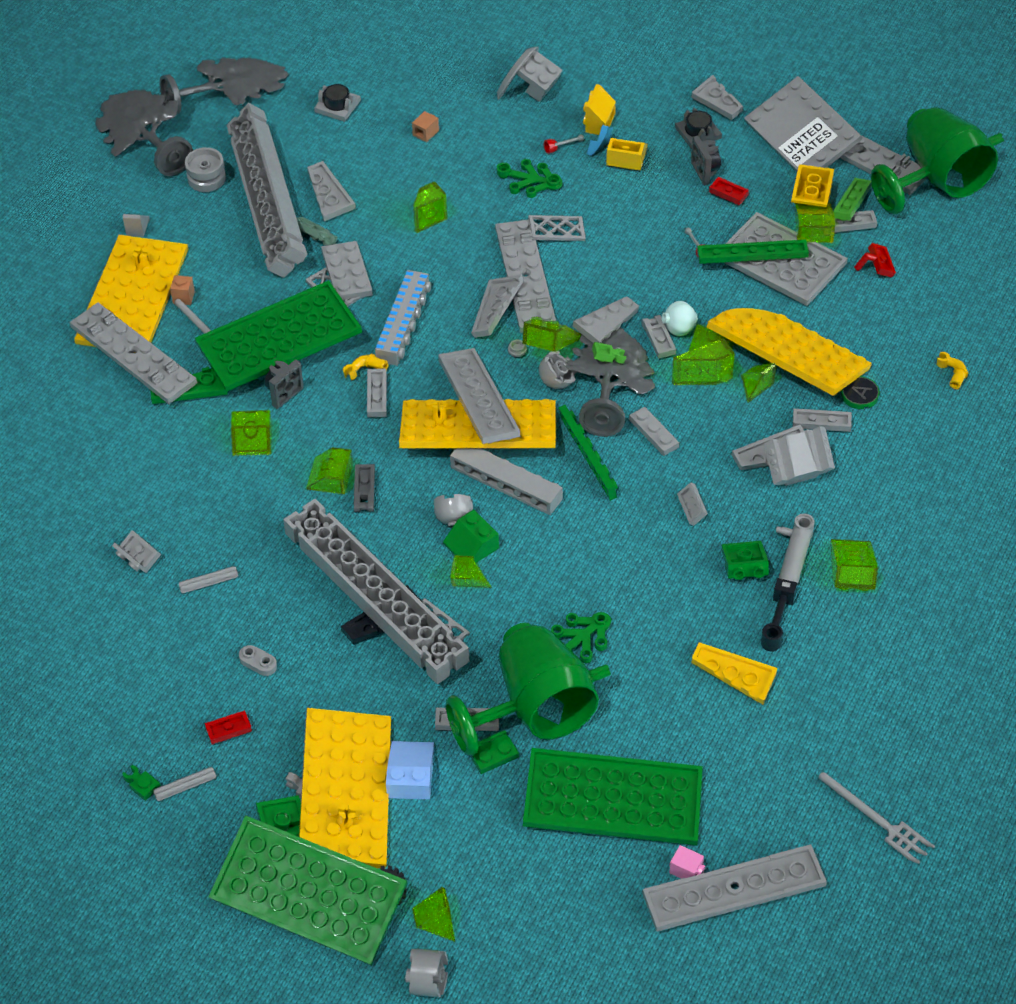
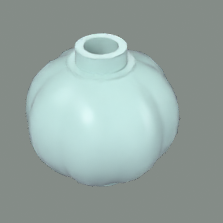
[662,301,698,336]

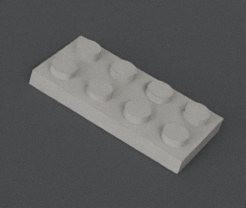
[321,241,373,300]

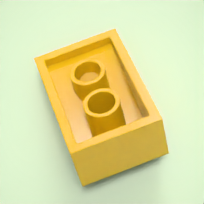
[791,164,834,208]

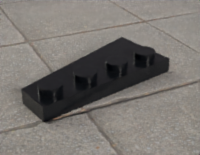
[341,585,428,644]

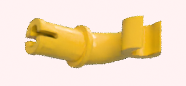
[937,352,968,389]
[343,354,388,381]

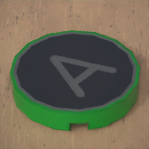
[841,376,880,409]

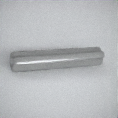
[179,566,238,593]
[154,767,216,801]

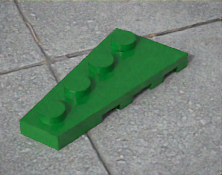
[150,366,228,404]

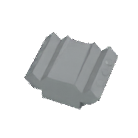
[764,426,835,486]

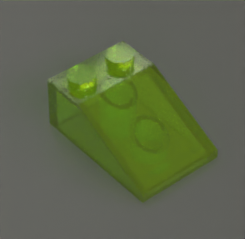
[794,203,835,243]
[522,317,582,352]
[672,338,735,385]
[830,539,878,591]

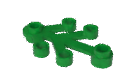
[497,159,562,198]
[551,612,611,663]

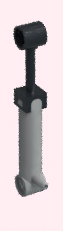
[761,514,814,652]

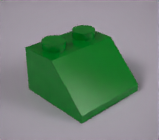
[443,509,499,568]

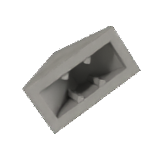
[123,214,149,237]

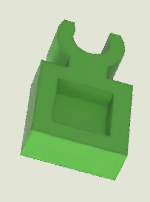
[592,342,626,364]

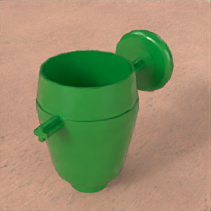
[871,107,1004,214]
[445,623,611,756]

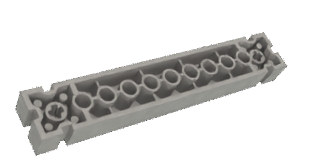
[226,103,307,278]
[283,499,469,684]

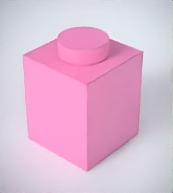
[670,845,706,879]

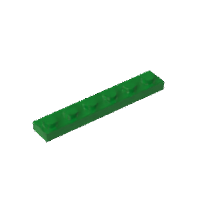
[697,239,809,264]
[558,405,618,501]

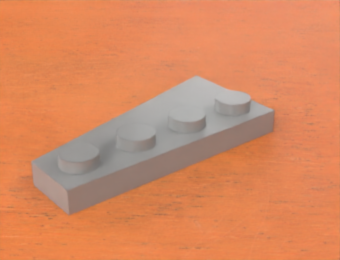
[307,161,356,221]
[471,275,524,338]
[573,296,639,343]
[731,425,804,470]

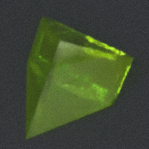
[740,363,776,403]
[450,555,492,588]
[412,887,455,942]

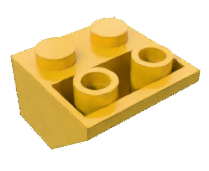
[583,84,616,135]
[606,138,648,170]

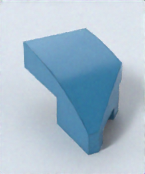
[587,125,613,156]

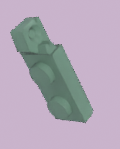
[296,217,338,246]

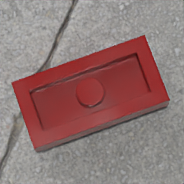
[709,177,749,206]
[205,710,252,744]

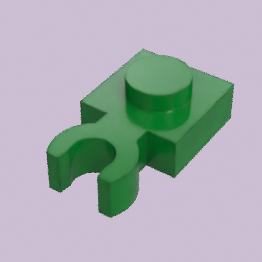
[122,765,161,801]

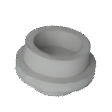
[508,339,527,357]

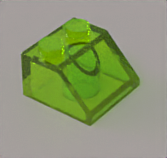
[413,181,447,233]
[231,410,272,456]
[306,447,353,494]

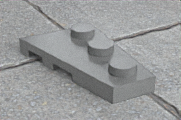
[691,75,743,120]

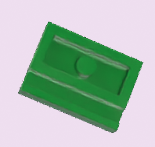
[471,730,519,774]

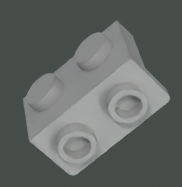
[112,530,162,573]

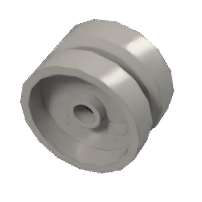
[185,147,226,192]

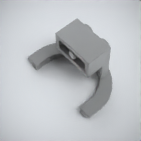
[497,46,563,102]

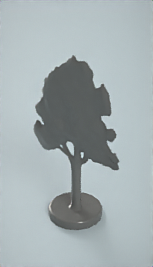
[159,57,288,115]
[95,89,193,176]
[565,327,655,437]

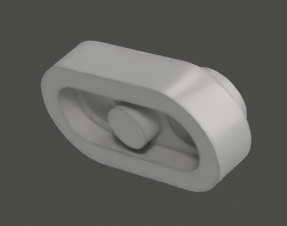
[239,645,277,676]

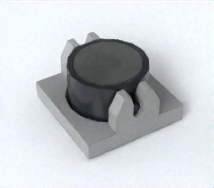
[314,84,361,122]

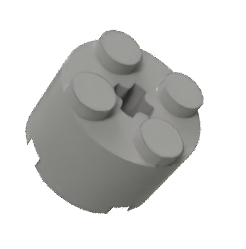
[405,949,448,997]

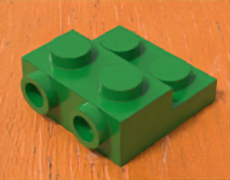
[721,541,769,580]
[256,795,301,837]

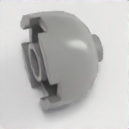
[539,351,577,389]
[434,494,473,528]

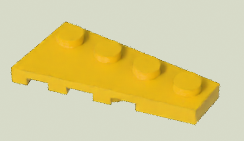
[691,642,777,705]

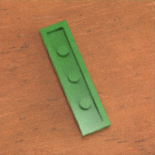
[833,178,872,221]

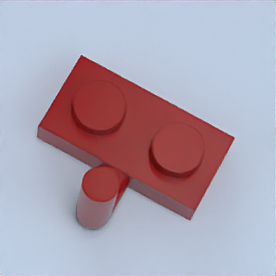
[854,243,896,277]

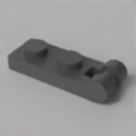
[354,464,375,512]

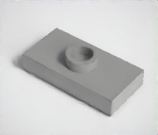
[677,482,708,526]

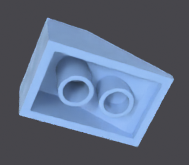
[386,741,434,799]

